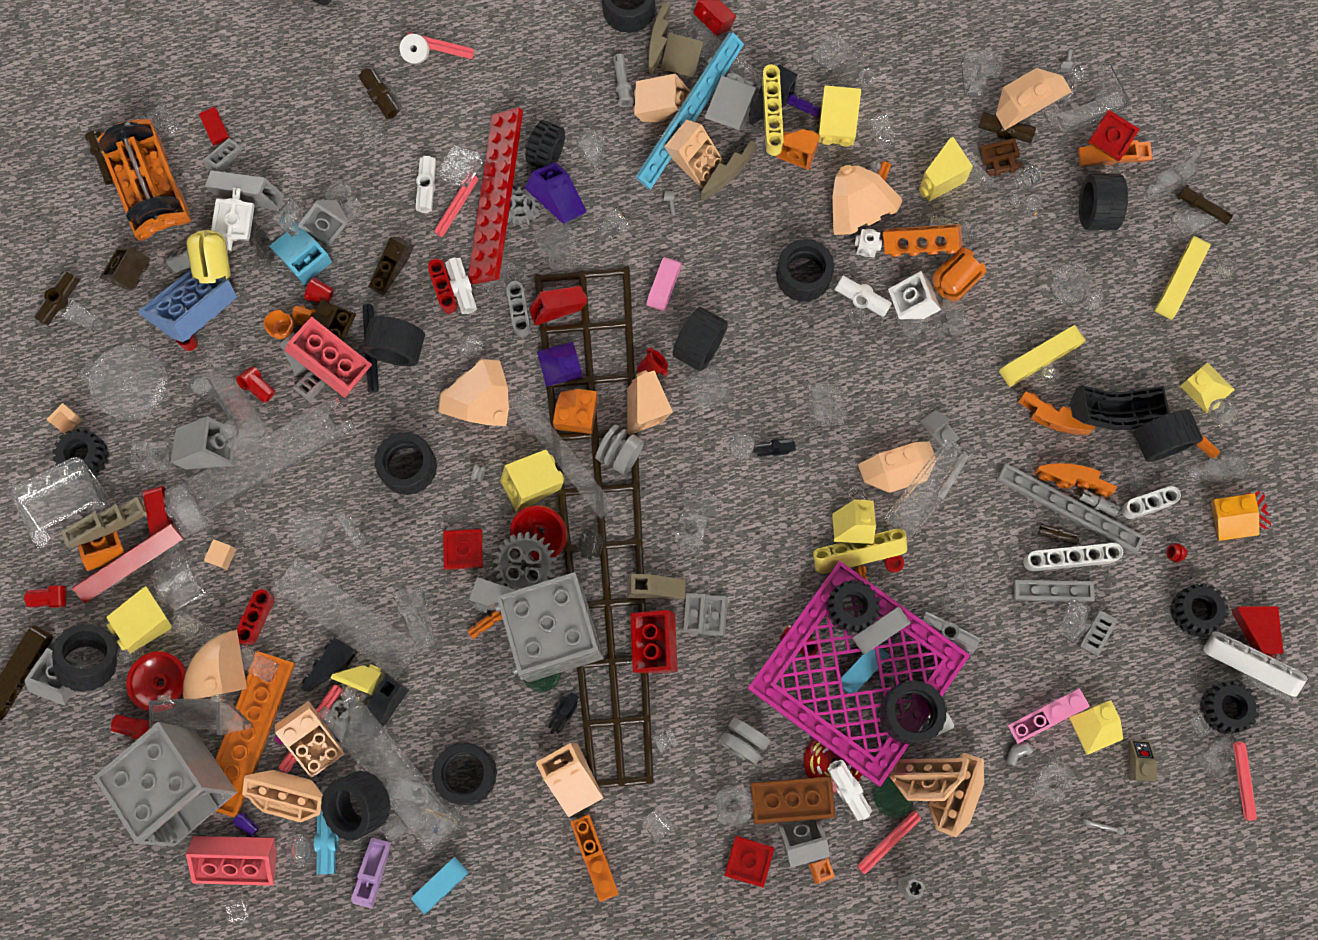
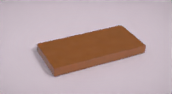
[751,776,836,824]

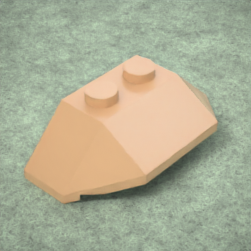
[996,68,1072,130]
[858,441,936,493]
[928,753,984,837]
[889,758,969,801]
[242,770,323,822]

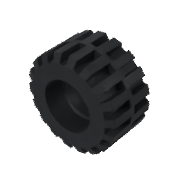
[525,120,565,168]
[52,429,109,480]
[826,580,880,633]
[1171,583,1229,636]
[1200,681,1260,734]

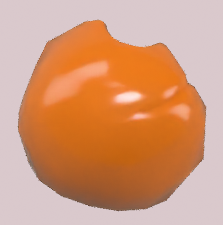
[263,310,295,340]

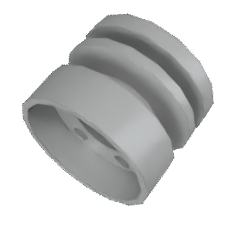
[595,424,644,475]

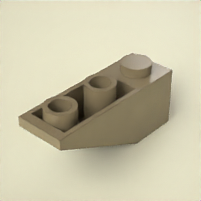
[627,574,685,600]

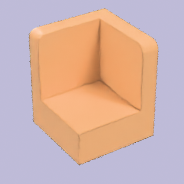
[47,403,83,435]
[204,539,236,570]

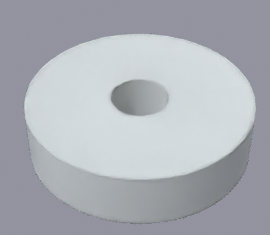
[400,34,429,64]

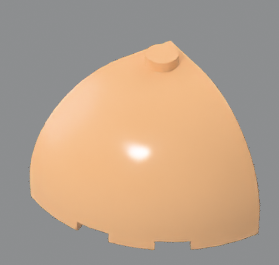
[183,630,247,702]

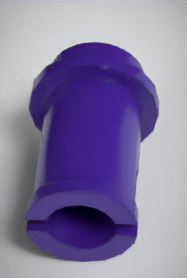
[233,812,260,837]

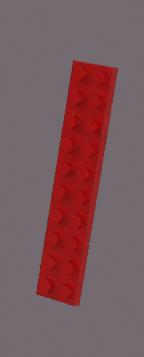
[468,107,524,284]

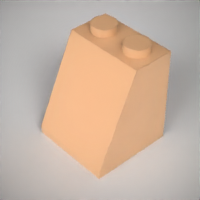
[633,74,690,123]
[627,370,673,435]

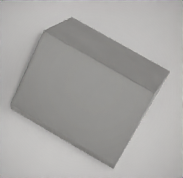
[297,200,348,246]

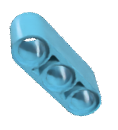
[841,645,890,697]
[411,857,469,915]

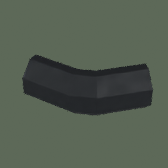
[1070,385,1170,430]

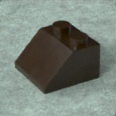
[100,246,150,290]

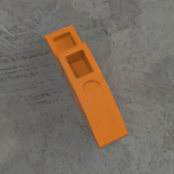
[1078,140,1153,166]
[1018,391,1096,435]
[1034,463,1117,497]
[570,815,619,902]

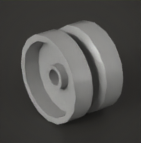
[718,717,770,765]

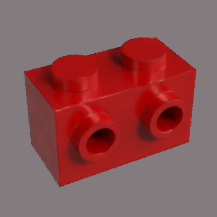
[693,0,736,36]

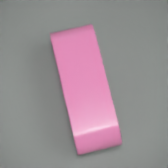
[647,257,682,311]

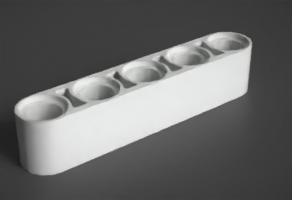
[1023,543,1123,571]
[1203,631,1308,697]

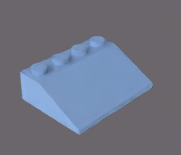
[138,269,237,342]

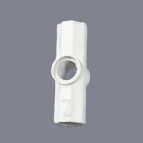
[416,156,436,213]
[445,258,477,314]
[835,276,892,317]
[827,760,872,821]

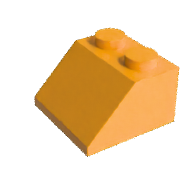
[1210,493,1259,541]

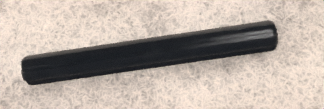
[362,304,379,393]

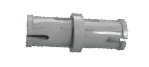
[1079,488,1120,517]

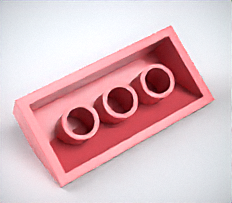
[285,316,372,398]
[186,836,277,886]

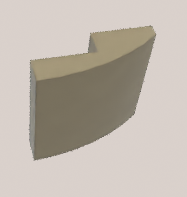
[660,33,703,78]

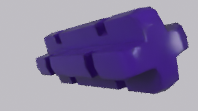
[788,94,821,118]

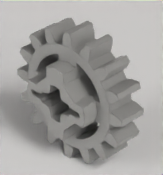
[508,187,540,227]

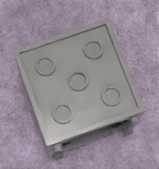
[494,572,604,683]
[94,722,237,846]

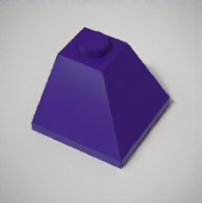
[537,342,583,387]

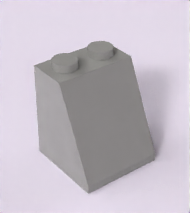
[705,74,758,131]
[171,416,237,470]

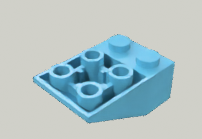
[269,223,332,285]

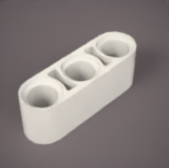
[1122,486,1181,519]

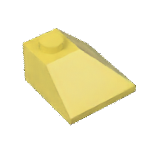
[1180,362,1235,413]
[331,664,385,696]
[1069,700,1123,755]

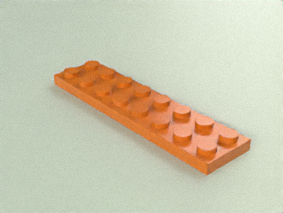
[215,651,296,818]

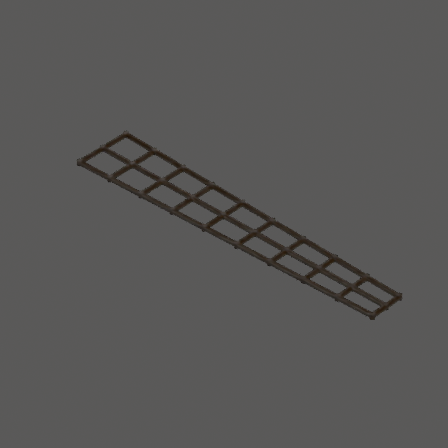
[534,267,654,788]

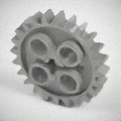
[493,532,557,591]

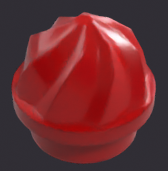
[1166,543,1188,563]

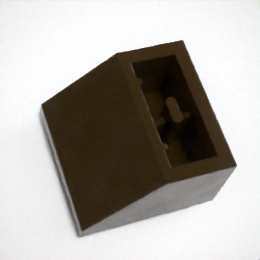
[313,300,356,342]

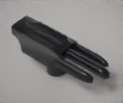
[752,438,796,457]
[548,693,579,734]

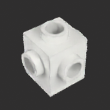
[854,229,882,258]

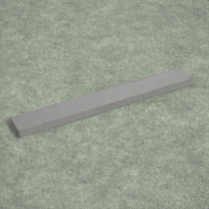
[996,463,1146,554]

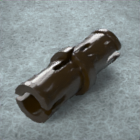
[1038,523,1080,546]

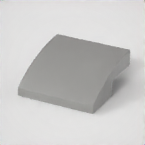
[683,593,728,636]

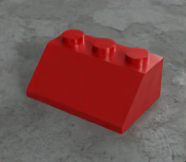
[630,610,678,674]

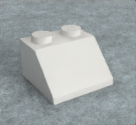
[888,271,941,319]

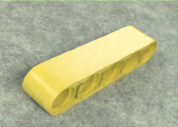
[762,64,784,156]
[1154,235,1211,320]
[999,325,1086,387]
[813,529,908,574]

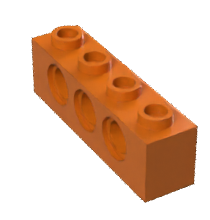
[883,224,962,257]

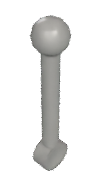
[1082,819,1125,835]

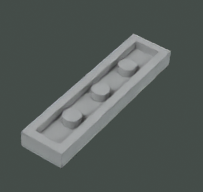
[1013,580,1095,602]

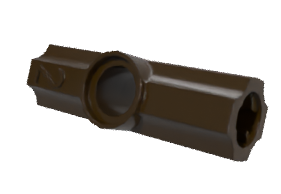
[358,68,399,119]
[978,112,1036,144]
[32,271,80,326]

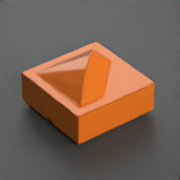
[808,857,835,884]

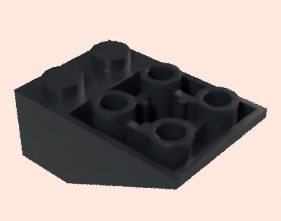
[749,65,798,125]

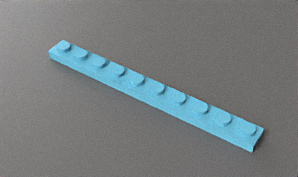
[635,32,744,189]

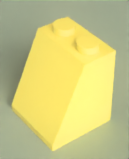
[818,85,861,147]
[919,137,973,202]
[500,449,564,513]
[106,586,173,654]

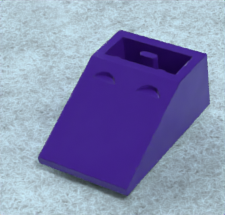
[525,162,587,224]

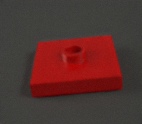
[1087,110,1140,162]
[443,529,483,570]
[724,835,775,888]

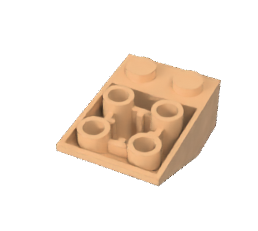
[664,120,724,189]
[275,701,345,778]
[536,743,604,817]

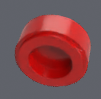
[884,555,904,573]

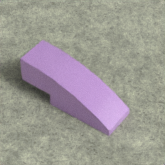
[351,837,391,909]

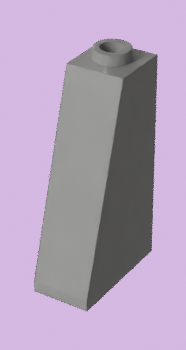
[205,170,284,211]

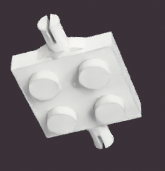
[211,188,255,251]

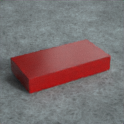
[199,107,230,146]

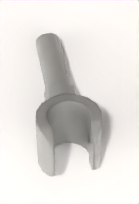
[1060,49,1073,72]
[664,191,676,217]

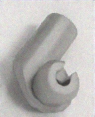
[1006,742,1033,766]

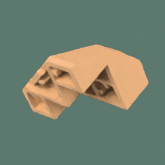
[832,165,902,235]
[438,359,509,426]

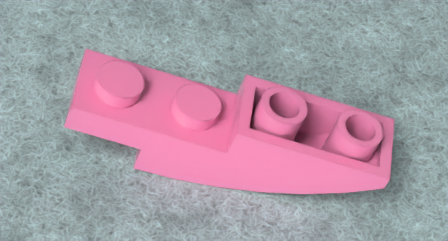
[1008,688,1090,743]

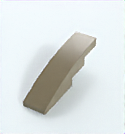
[649,2,670,76]
[701,140,757,201]
[61,497,148,548]

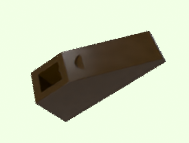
[368,237,415,296]

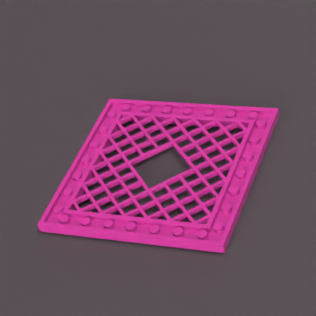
[747,561,970,787]

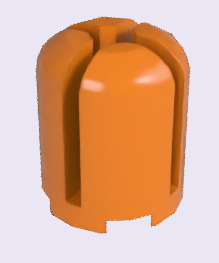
[932,247,986,302]

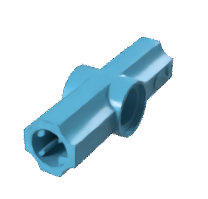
[314,811,338,875]

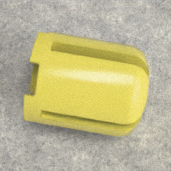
[186,230,231,283]

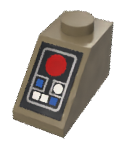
[1129,740,1157,782]

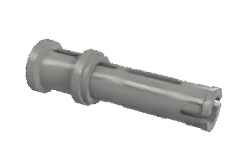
[613,53,634,108]

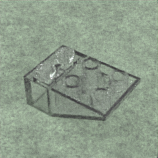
[146,542,206,613]

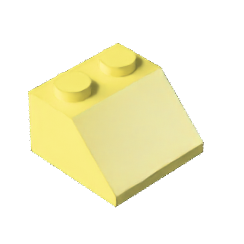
[832,500,876,544]

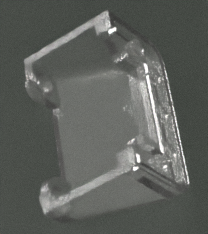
[188,376,268,455]

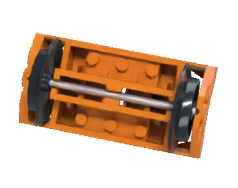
[97,119,192,241]

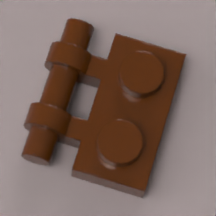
[979,138,1023,177]

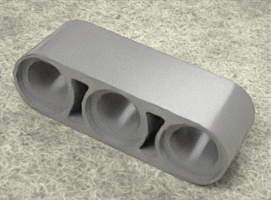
[507,281,531,337]
[852,606,911,655]

